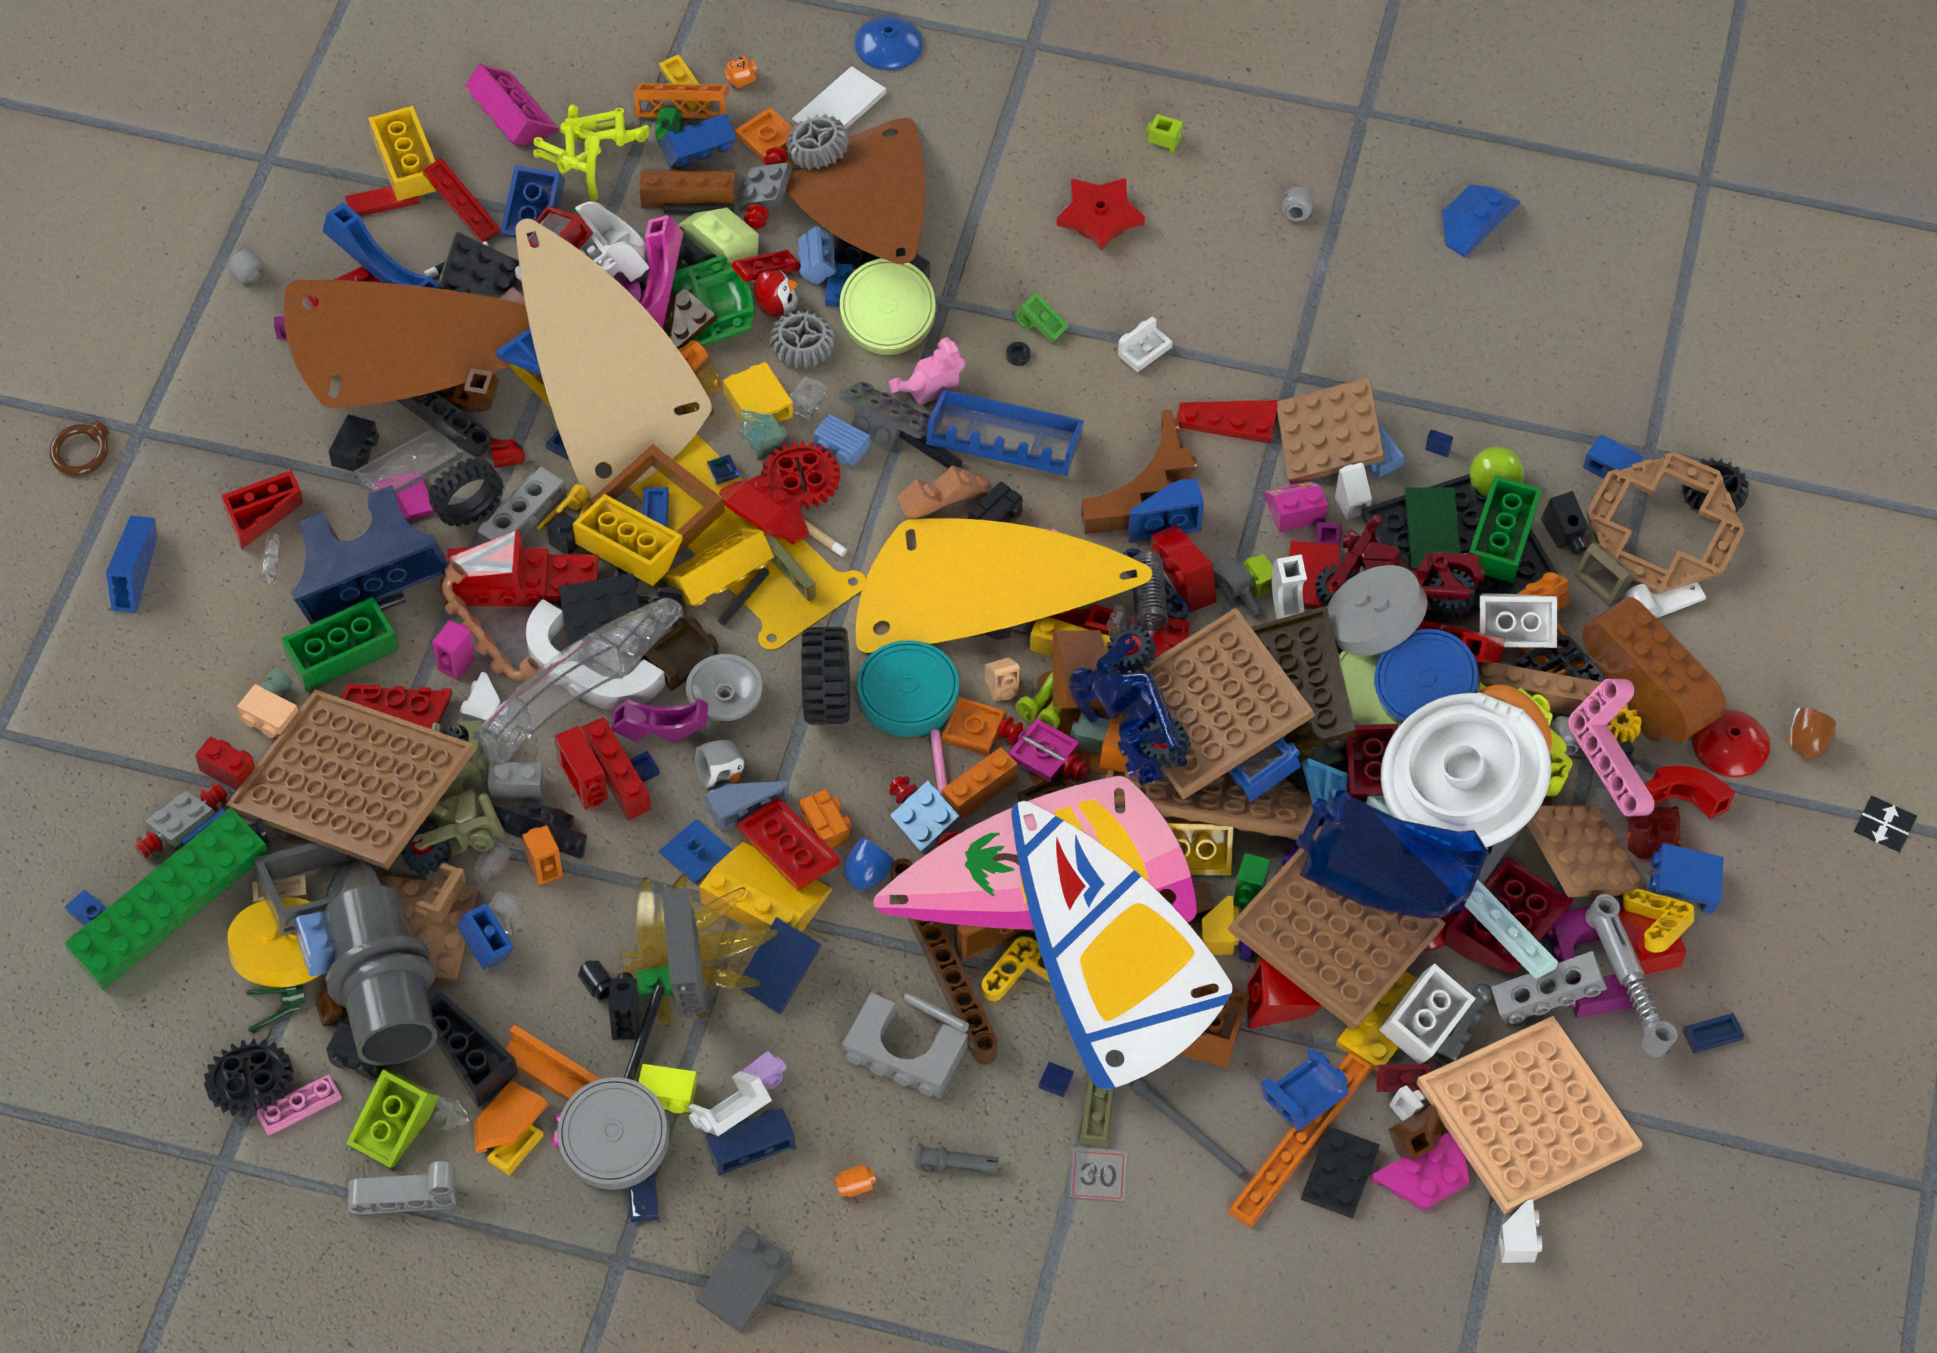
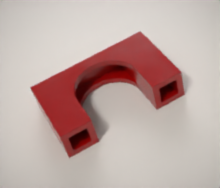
[1416,619,1506,663]

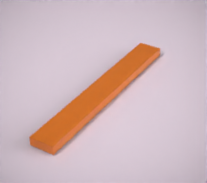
[1228,1052,1373,1229]

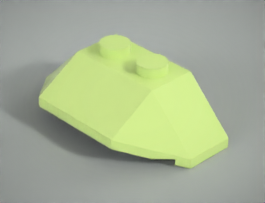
[678,208,759,265]

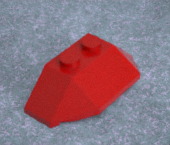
[719,475,809,545]

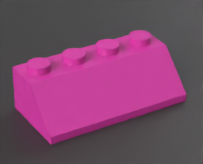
[465,64,558,146]

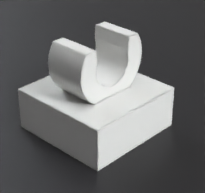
[1389,1085,1426,1121]

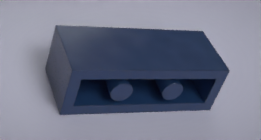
[706,1108,795,1176]

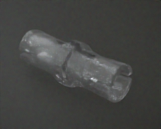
[260,534,282,583]

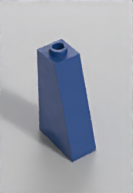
[106,516,157,613]

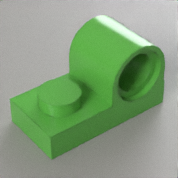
[1015,292,1069,344]

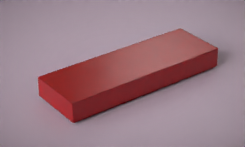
[345,186,419,216]
[731,250,801,282]

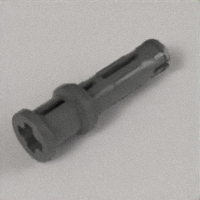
[915,1143,999,1174]

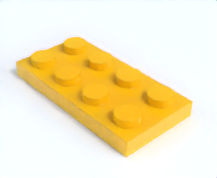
[1336,972,1417,1071]

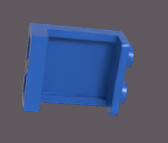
[1649,843,1724,914]
[1260,1047,1348,1131]

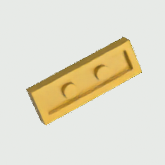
[659,54,711,111]

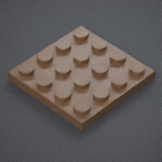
[1277,377,1385,485]
[1526,805,1646,897]
[376,874,480,984]

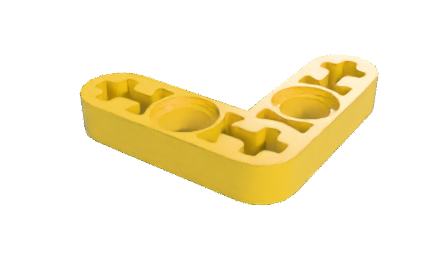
[1623,889,1694,953]
[981,936,1050,1001]

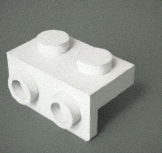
[1118,316,1173,373]

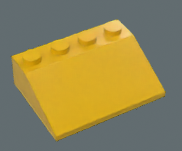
[699,842,832,936]

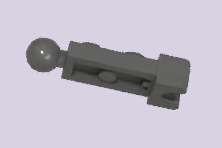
[1434,983,1493,1067]

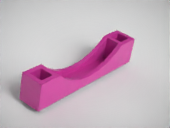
[640,215,683,329]

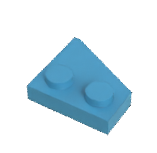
[1302,758,1348,824]

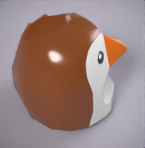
[1787,708,1836,759]

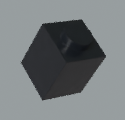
[547,511,578,554]

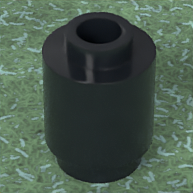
[578,960,612,1000]

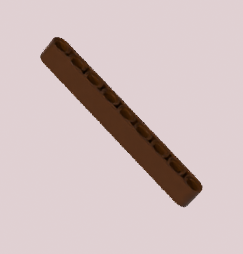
[891,858,997,1065]

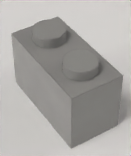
[488,762,544,801]

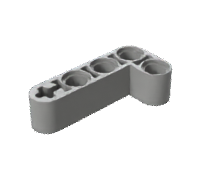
[348,1161,456,1214]

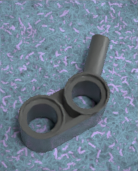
[1212,557,1262,617]

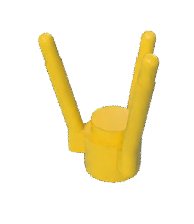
[537,484,591,530]

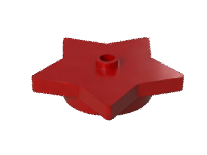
[1056,178,1145,249]

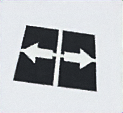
[1854,795,1917,853]

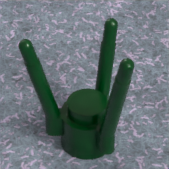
[246,984,305,1032]

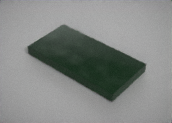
[1404,487,1461,570]

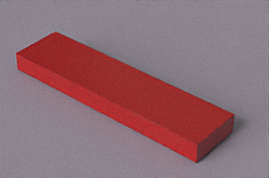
[422,158,501,243]

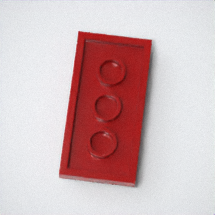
[736,797,840,891]

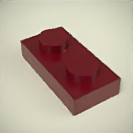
[1376,1064,1431,1092]

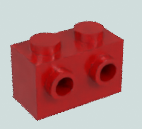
[195,736,255,790]

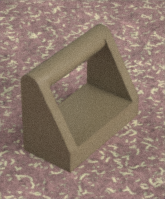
[1574,543,1637,606]

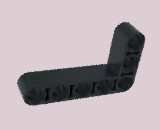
[396,392,490,456]

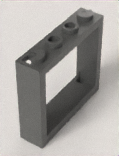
[253,842,381,936]
[661,887,706,1017]

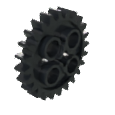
[204,1038,294,1117]

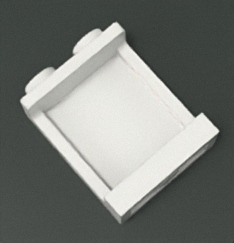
[687,1071,772,1136]

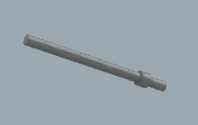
[1128,1077,1246,1177]

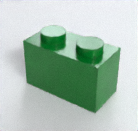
[1233,853,1270,910]

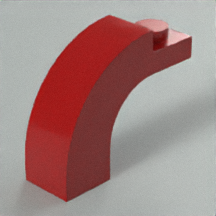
[1645,765,1735,819]

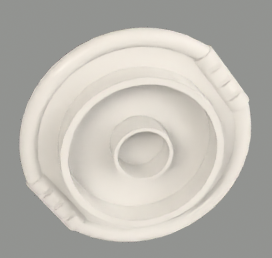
[1381,692,1551,852]

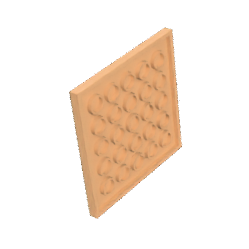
[1417,1016,1643,1215]

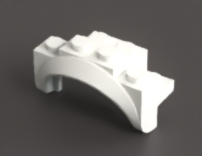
[575,202,649,282]

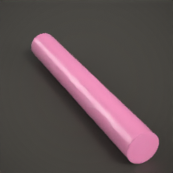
[930,729,947,795]

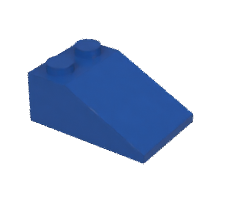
[500,165,565,237]
[1128,478,1204,543]

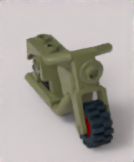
[401,720,508,875]

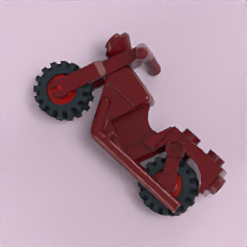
[1315,515,1484,618]

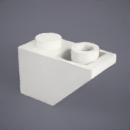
[1335,462,1372,520]
[460,672,502,735]
[1499,1200,1542,1263]

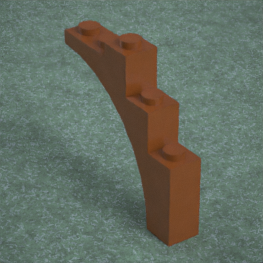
[1081,409,1197,534]

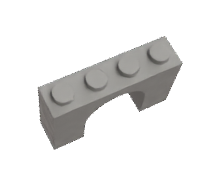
[842,993,968,1099]

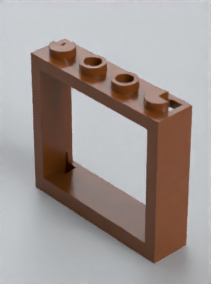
[590,444,725,558]

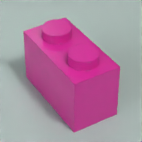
[432,620,476,681]

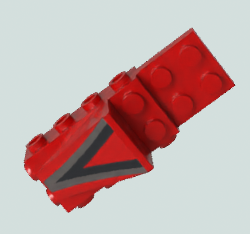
[440,531,599,607]

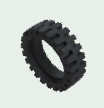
[428,457,504,527]

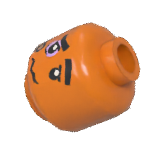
[724,55,759,89]

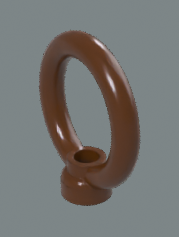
[49,420,110,476]

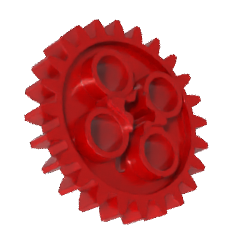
[761,440,841,511]

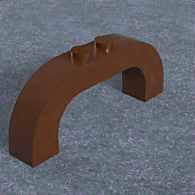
[414,368,500,412]

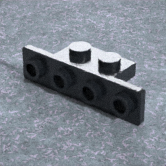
[492,799,587,859]

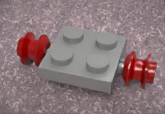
[135,783,228,860]

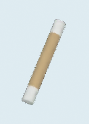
[804,519,847,557]

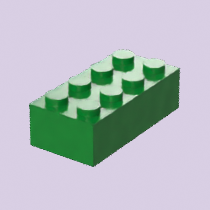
[1469,476,1542,583]
[281,597,399,692]

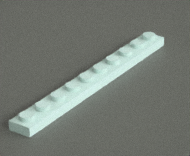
[1366,796,1558,979]

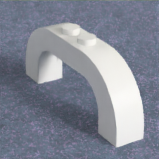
[1272,554,1307,619]
[526,599,665,710]

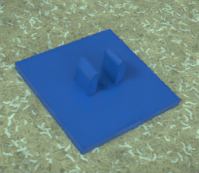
[659,819,732,884]

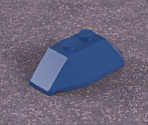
[1442,184,1520,258]

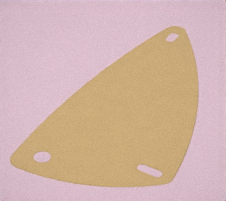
[516,219,712,499]

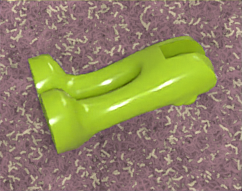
[1015,672,1062,729]

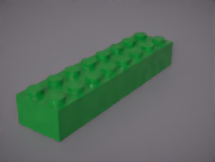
[64,808,268,990]

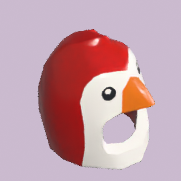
[753,270,798,317]

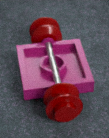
[997,716,1091,783]

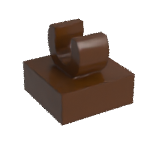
[316,989,348,1026]

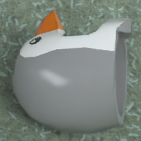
[695,740,745,788]

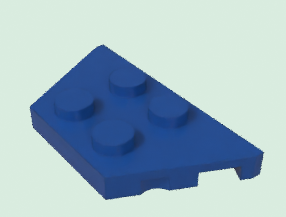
[496,328,542,376]

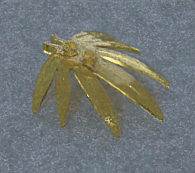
[620,873,778,1027]

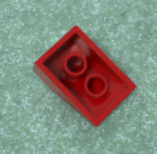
[1618,904,1687,975]

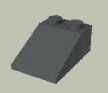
[696,1226,792,1333]

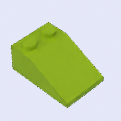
[346,1070,440,1168]

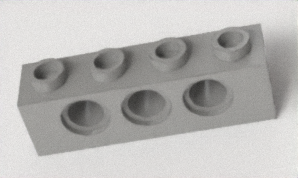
[477,467,566,545]
[1491,951,1607,1025]

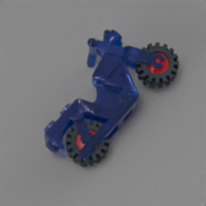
[1069,624,1191,786]

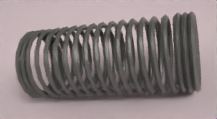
[1131,552,1168,631]

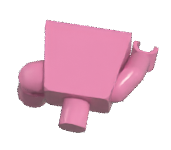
[888,337,966,405]

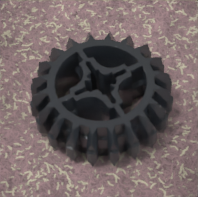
[1682,457,1749,514]

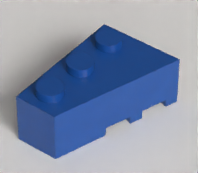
[659,114,737,169]

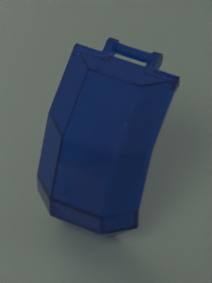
[1296,790,1489,919]

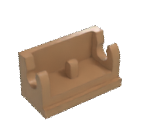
[415,863,466,924]

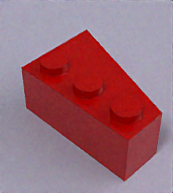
[221,470,303,549]
[1150,525,1217,613]

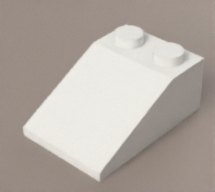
[1480,594,1557,648]

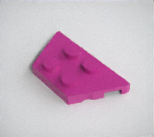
[1371,1132,1469,1211]

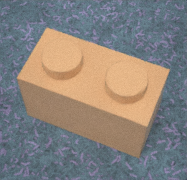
[237,684,298,739]

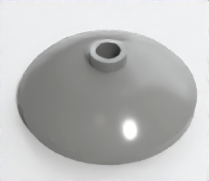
[686,654,763,721]

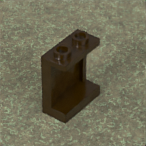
[638,613,718,691]

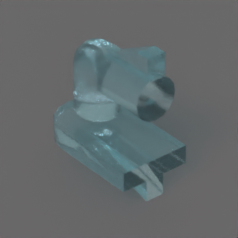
[739,410,773,449]

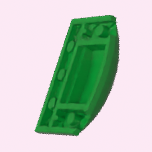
[672,255,754,347]

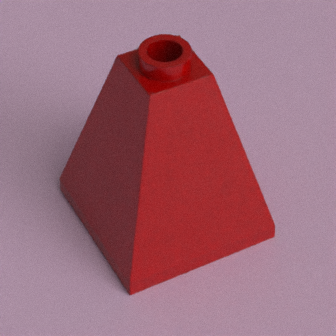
[1246,958,1323,1029]

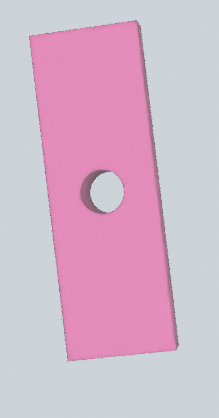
[256,1074,342,1136]

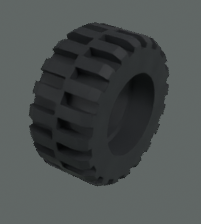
[801,627,850,725]

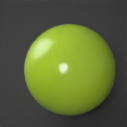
[1469,446,1525,497]

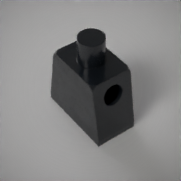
[1541,491,1588,555]
[609,972,639,1040]

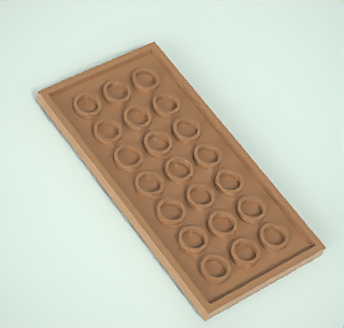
[1107,750,1314,841]

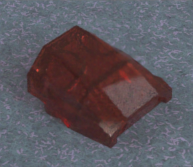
[1626,806,1681,859]

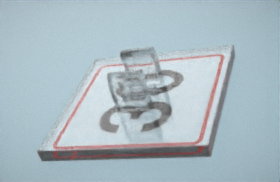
[1069,1147,1127,1203]

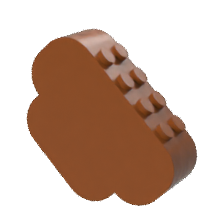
[1582,597,1726,743]

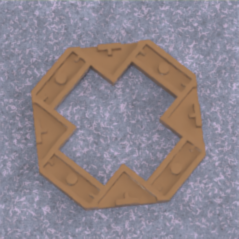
[1587,452,1745,595]

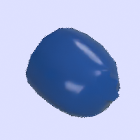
[844,837,894,891]

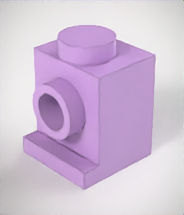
[743,1051,787,1090]

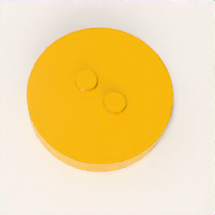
[227,897,320,987]

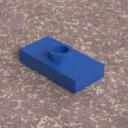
[65,889,107,926]

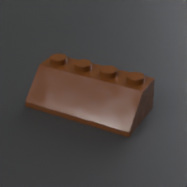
[640,169,736,208]

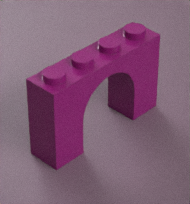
[1545,906,1636,1018]

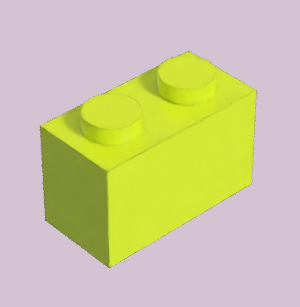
[639,1064,697,1114]

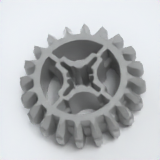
[786,114,849,171]
[770,309,835,369]

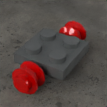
[737,147,793,229]

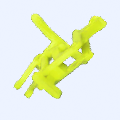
[534,104,649,202]

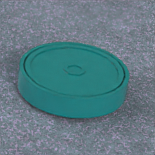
[857,640,959,737]

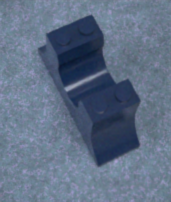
[292,485,450,625]

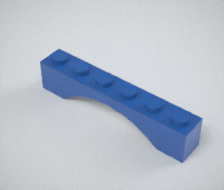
[322,202,438,288]

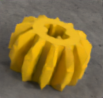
[1607,704,1642,744]

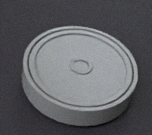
[1327,565,1427,656]
[557,1077,670,1190]

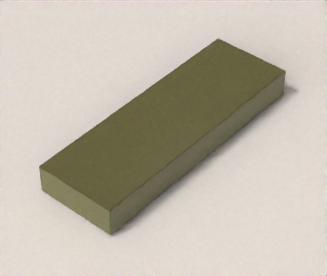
[765,535,816,601]
[1080,1076,1115,1147]

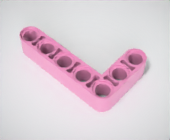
[1568,679,1654,816]

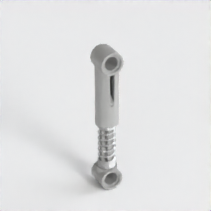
[1585,894,1677,1057]

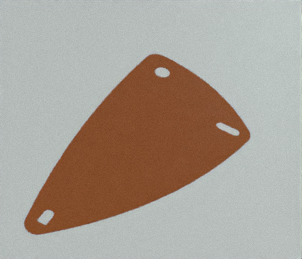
[785,118,925,264]
[284,280,530,408]

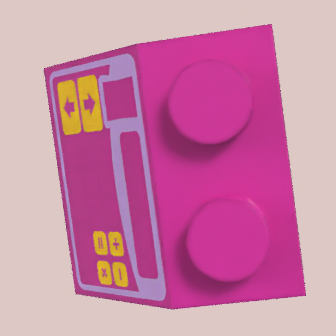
[1263,481,1328,532]

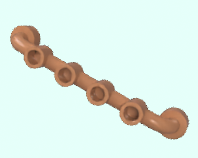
[442,562,541,681]

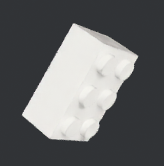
[1379,963,1476,1064]

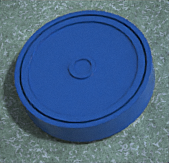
[1374,629,1480,725]

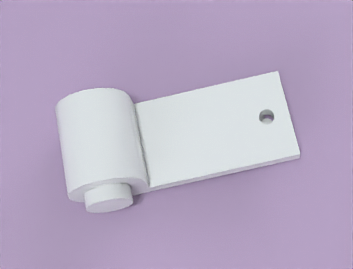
[1624,582,1706,618]

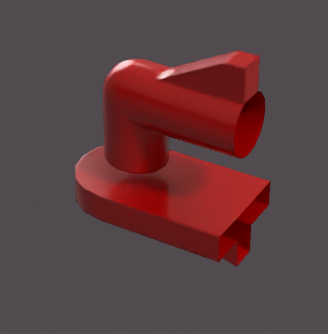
[490,438,525,468]

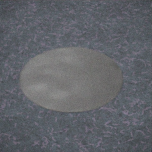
[476,608,557,675]

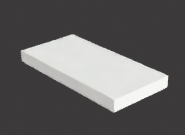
[792,66,886,129]

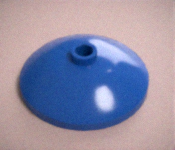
[855,17,922,70]

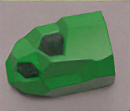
[655,107,683,147]

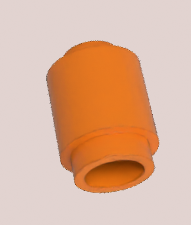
[834,1164,877,1198]

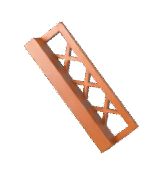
[634,83,729,118]
[505,1024,600,1102]

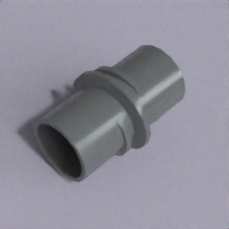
[323,886,437,1066]

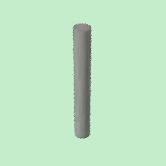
[904,993,969,1033]

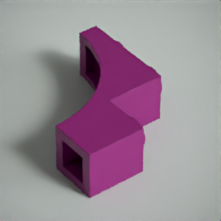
[611,699,708,744]

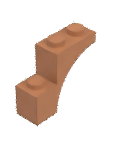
[897,466,991,519]

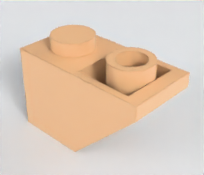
[984,657,1020,702]

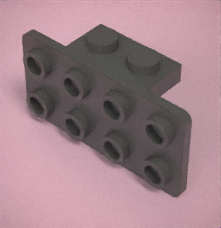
[838,382,939,450]

